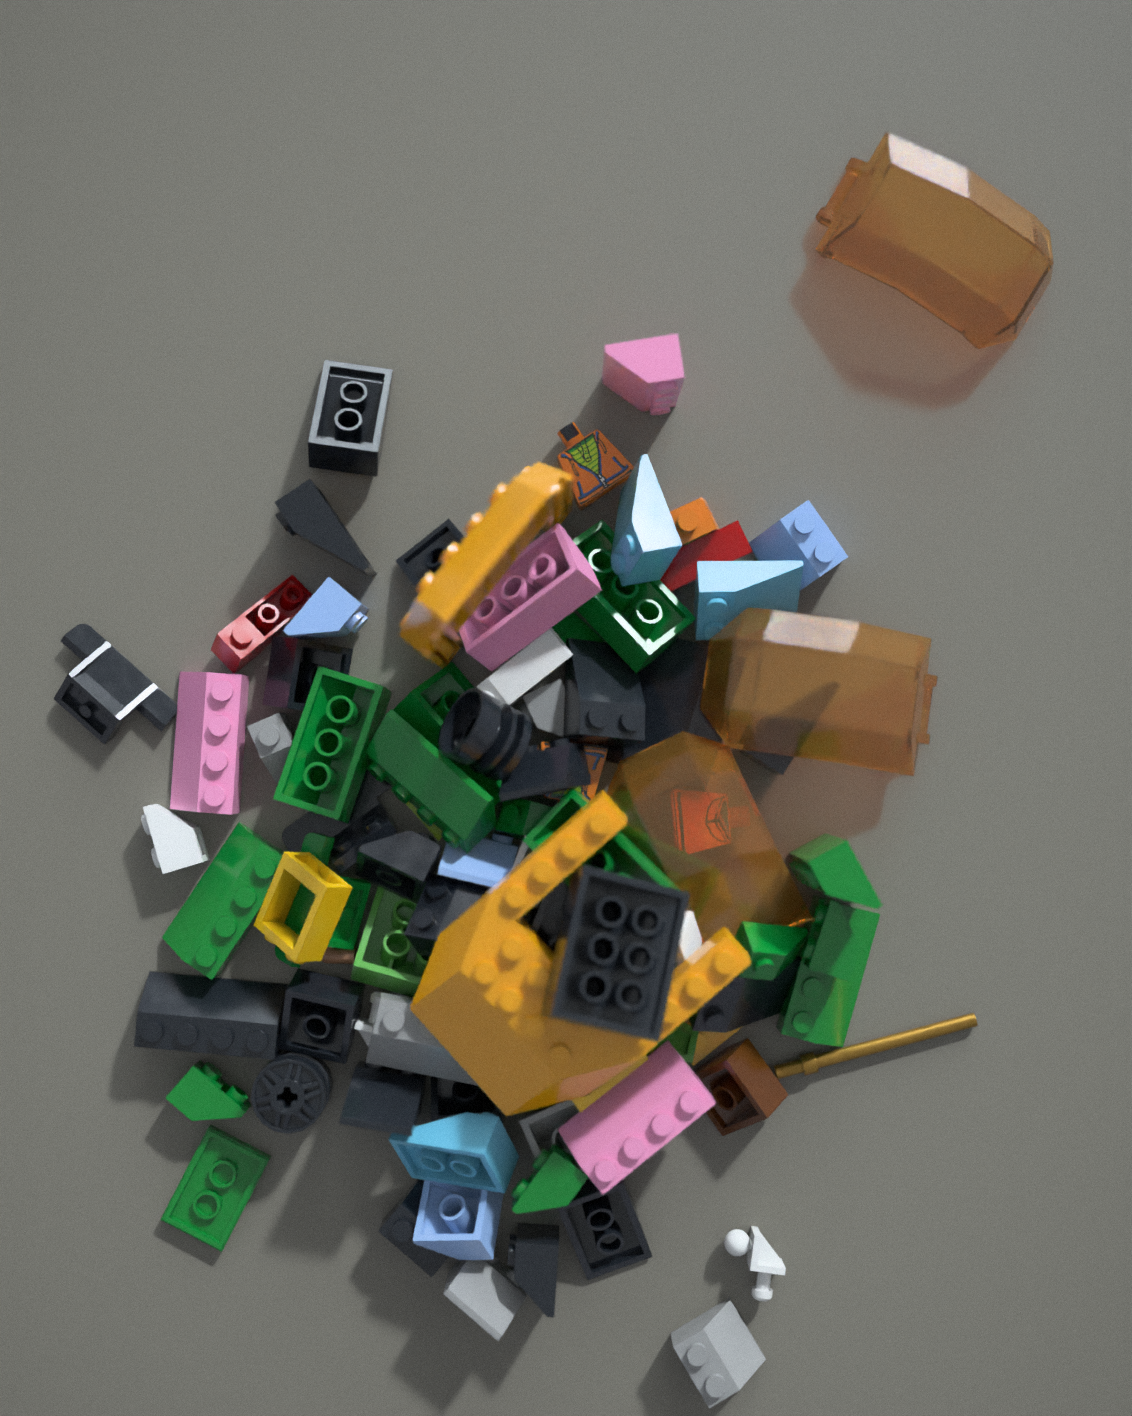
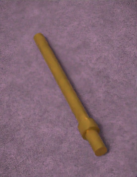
[774,1013,978,1079]

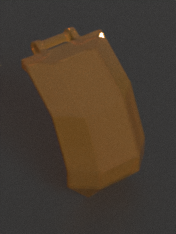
[815,133,1054,349]
[700,608,938,776]
[606,731,813,946]

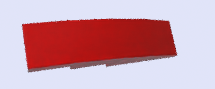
[660,520,753,592]

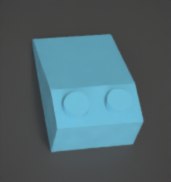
[611,454,682,586]
[693,561,803,641]
[388,1112,519,1193]

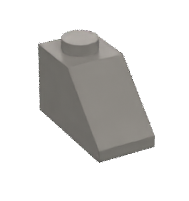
[520,679,565,737]
[247,712,295,785]

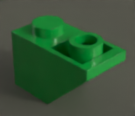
[801,897,861,982]
[165,1060,252,1121]
[510,1143,588,1214]

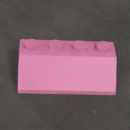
[602,334,685,415]
[459,523,602,672]
[170,672,249,815]
[558,1040,716,1195]

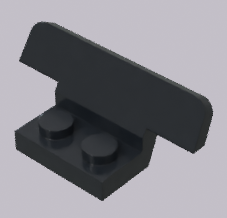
[54,624,177,745]
[282,769,397,873]

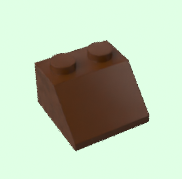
[694,1038,788,1136]

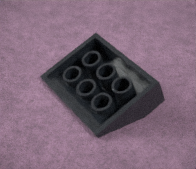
[605,638,748,792]
[540,865,690,1042]

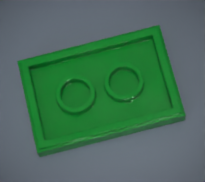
[160,1125,272,1252]

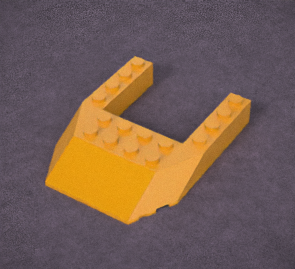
[399,462,573,669]
[410,790,751,1116]

